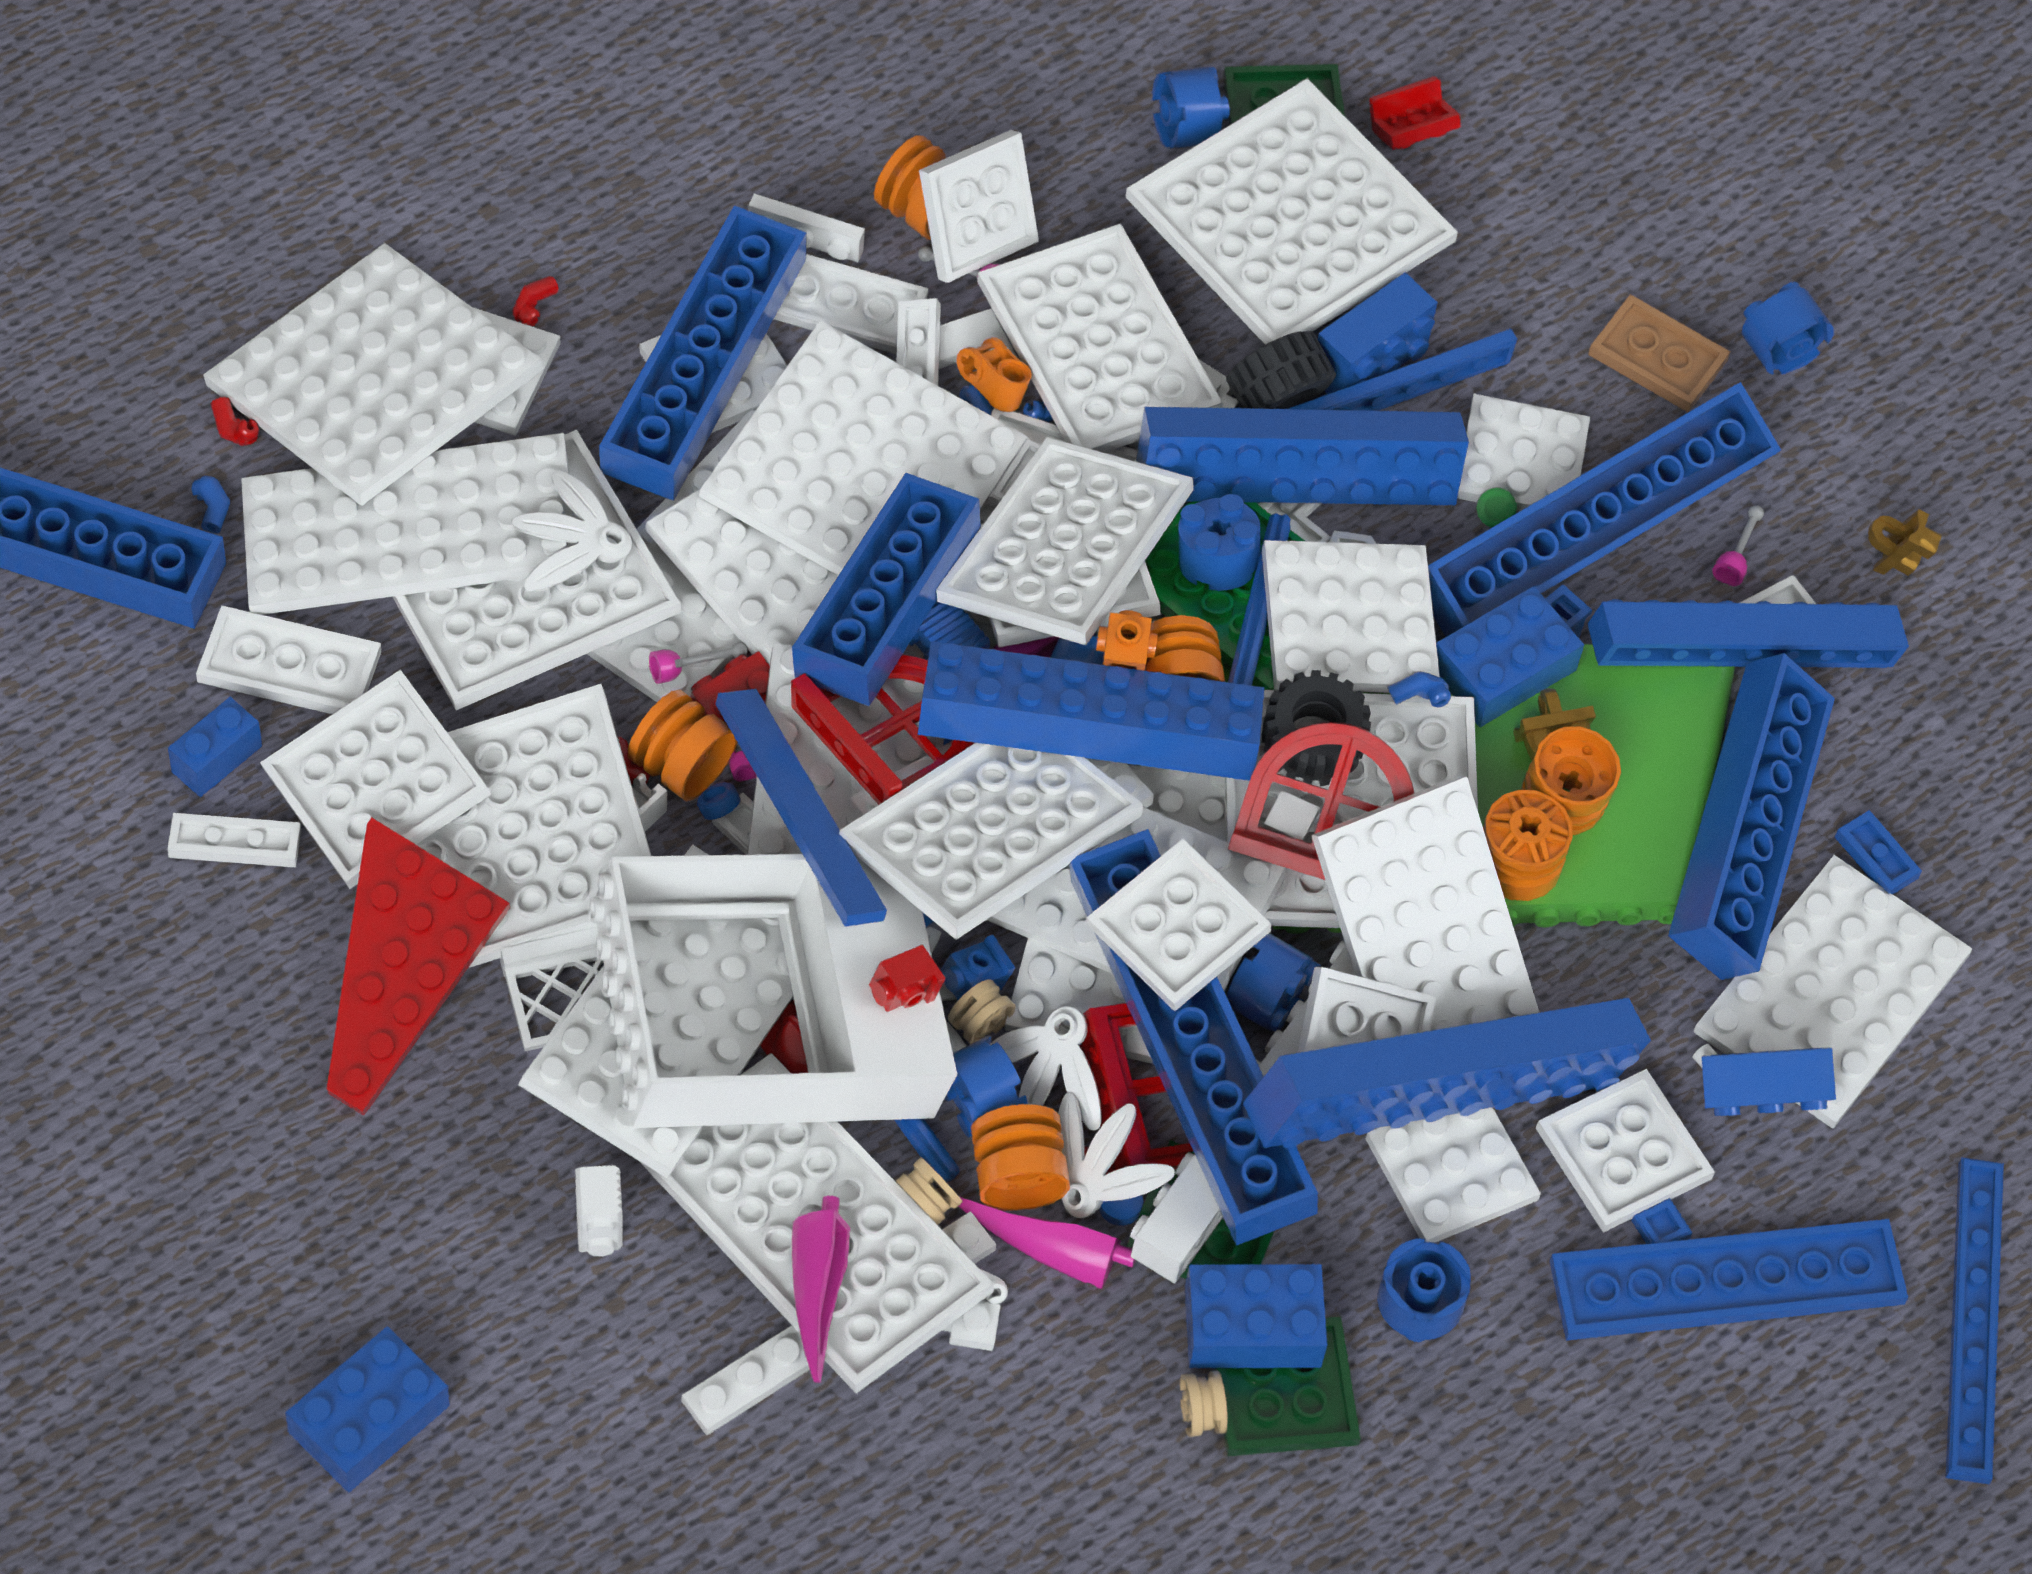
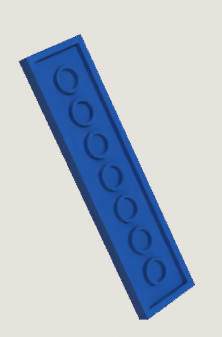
[1549,1219,1908,1341]

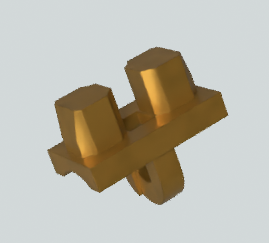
[1868,509,1942,576]
[1513,688,1596,760]

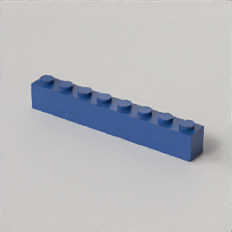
[1587,599,1909,668]

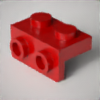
[1369,76,1461,150]
[690,651,770,724]

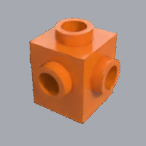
[1096,610,1158,671]

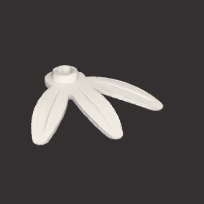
[511,471,632,592]
[990,1007,1102,1131]
[1058,1092,1175,1218]

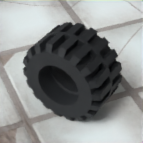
[1226,331,1336,409]
[1261,670,1371,786]

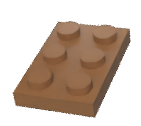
[1588,294,1731,412]

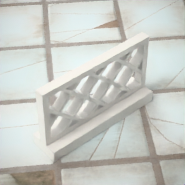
[500,921,636,1051]

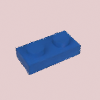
[1835,810,1922,894]

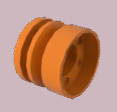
[874,135,946,240]
[1145,615,1225,682]
[628,689,738,802]
[1521,726,1621,835]
[1483,790,1573,901]
[971,1104,1070,1211]

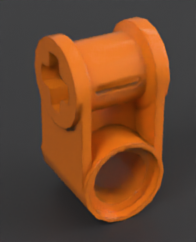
[956,337,1032,412]

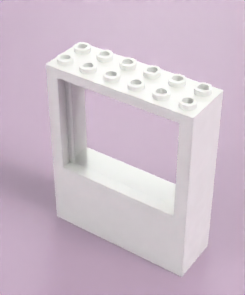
[589,854,957,1128]

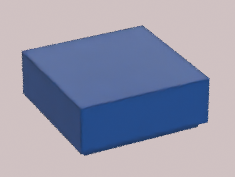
[1631,1198,1692,1244]

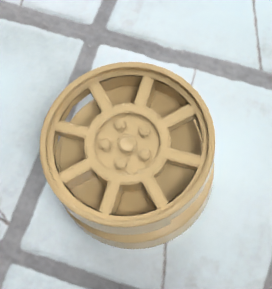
[948,979,1016,1044]
[896,1157,963,1225]
[1180,1371,1227,1437]

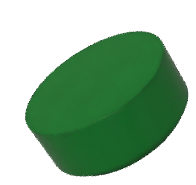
[1476,487,1517,528]

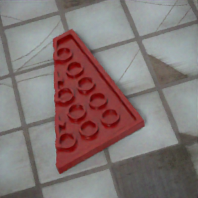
[327,817,511,1116]

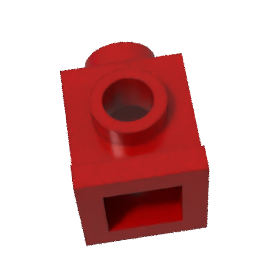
[869,944,946,1012]

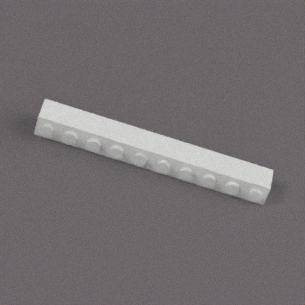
[1130,941,1355,1284]

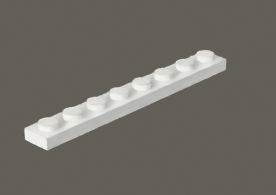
[682,1211,996,1435]

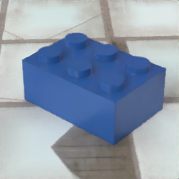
[1317,272,1438,394]
[1436,586,1584,727]
[1701,1047,1836,1116]
[1185,1264,1327,1368]
[285,1326,450,1493]

